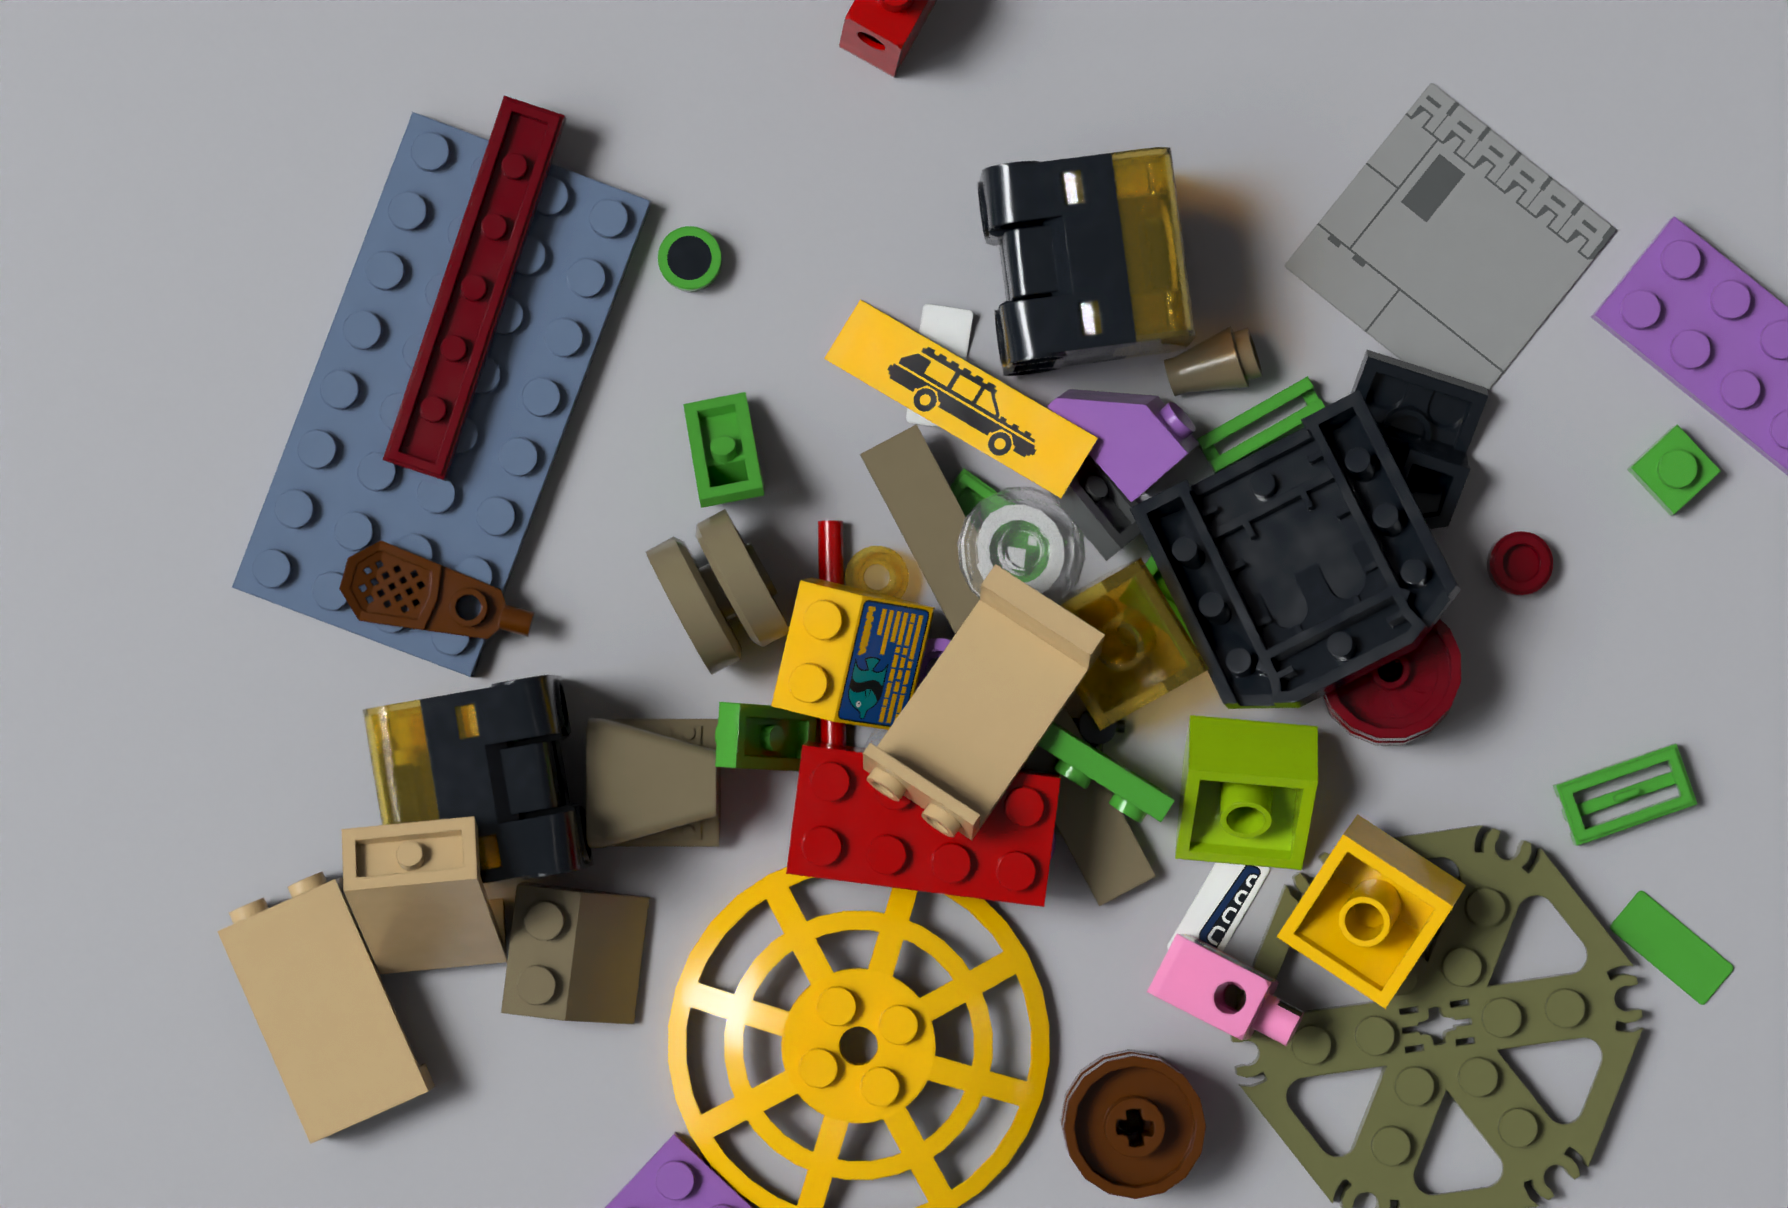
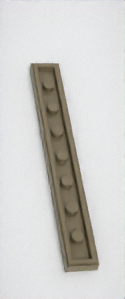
[860,424,1156,906]

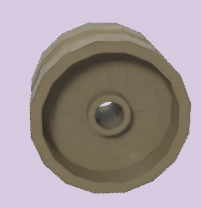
[646,509,789,675]

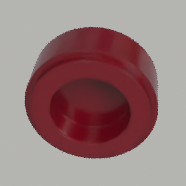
[1487,531,1553,596]

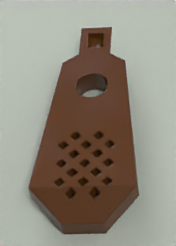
[339,541,535,639]

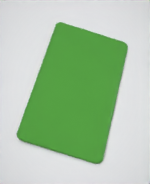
[1610,891,1733,1005]

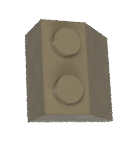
[501,882,650,1024]

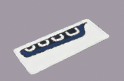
[1167,862,1270,952]

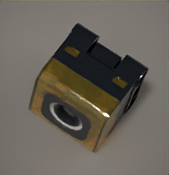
[977,147,1196,376]
[362,675,594,883]

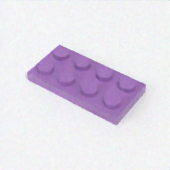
[1591,216,1788,476]

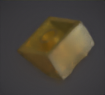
[1056,558,1209,731]

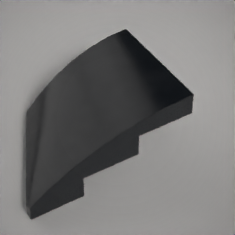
[1351,350,1489,529]

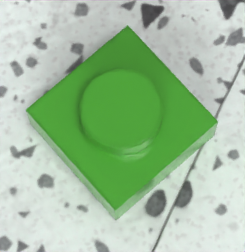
[1627,424,1721,515]

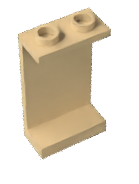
[863,564,1105,840]
[341,816,507,974]
[217,871,435,1144]

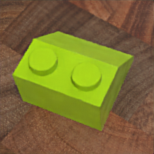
[1175,715,1318,870]

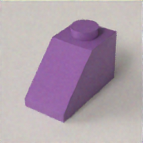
[1048,389,1200,503]

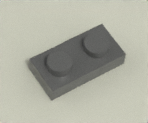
[1050,454,1141,561]

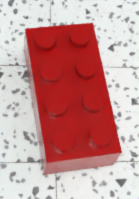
[786,741,1061,907]

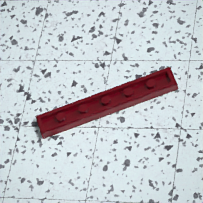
[383,95,567,481]

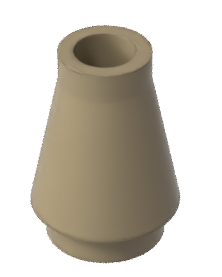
[1164,326,1263,396]

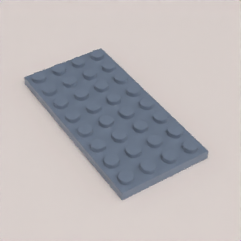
[232,112,652,677]

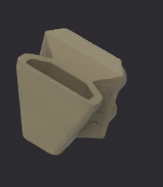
[586,719,721,848]

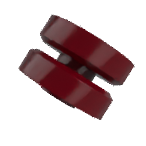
[1322,619,1461,746]

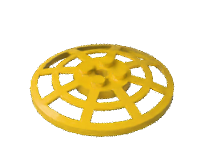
[668,867,1050,1208]

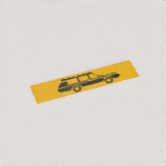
[824,299,1098,498]

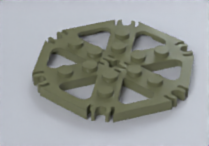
[1230,825,1643,1208]

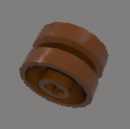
[1060,1049,1206,1199]

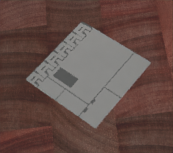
[1285,83,1616,391]

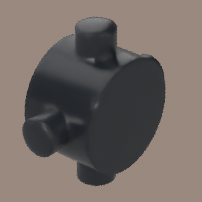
[1072,697,1125,752]

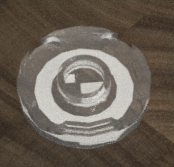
[957,486,1086,603]

